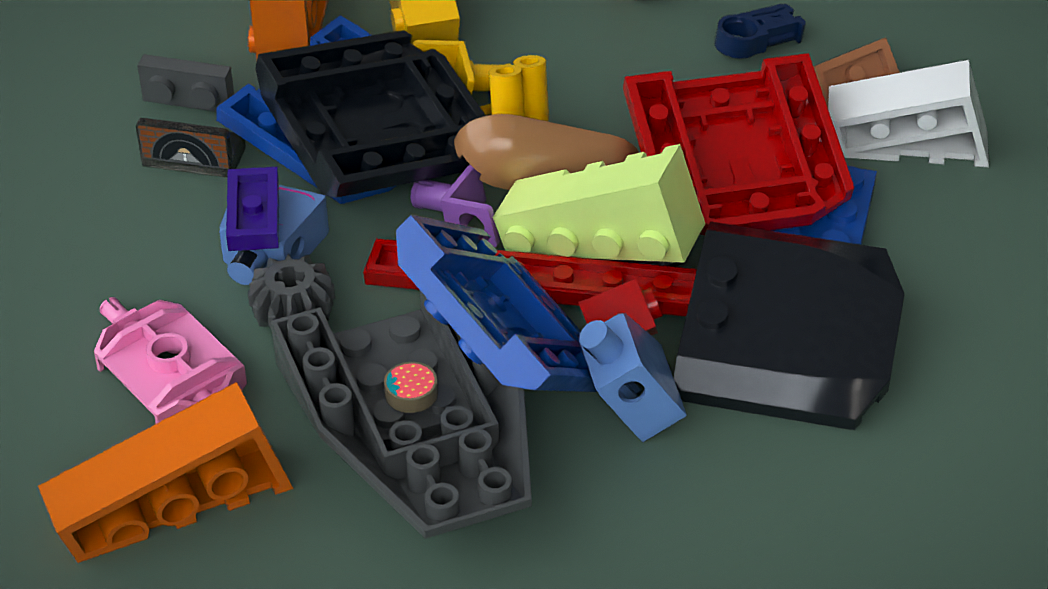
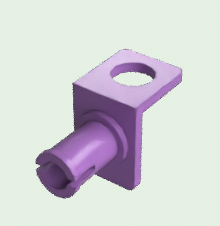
[410,164,500,248]

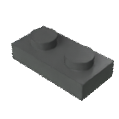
[137,54,234,112]

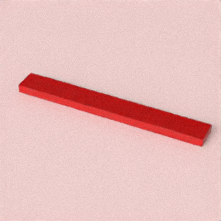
[363,239,697,316]

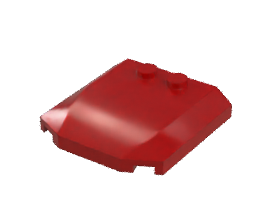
[623,53,854,236]

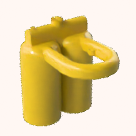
[480,55,549,122]

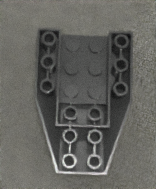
[271,291,532,539]

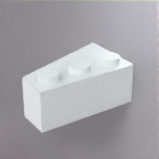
[828,60,989,167]

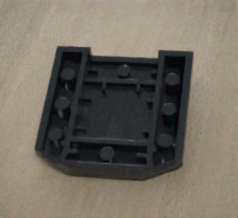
[255,30,486,198]
[674,222,905,430]

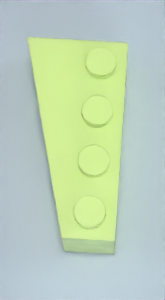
[492,144,706,263]

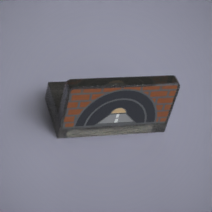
[136,118,246,178]

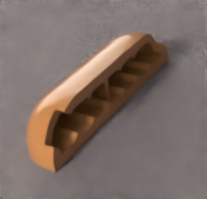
[454,114,639,190]

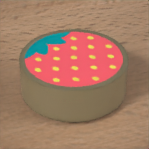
[384,362,438,413]

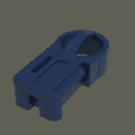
[714,4,806,59]

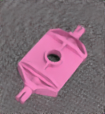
[94,297,247,424]

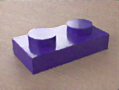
[226,167,279,251]

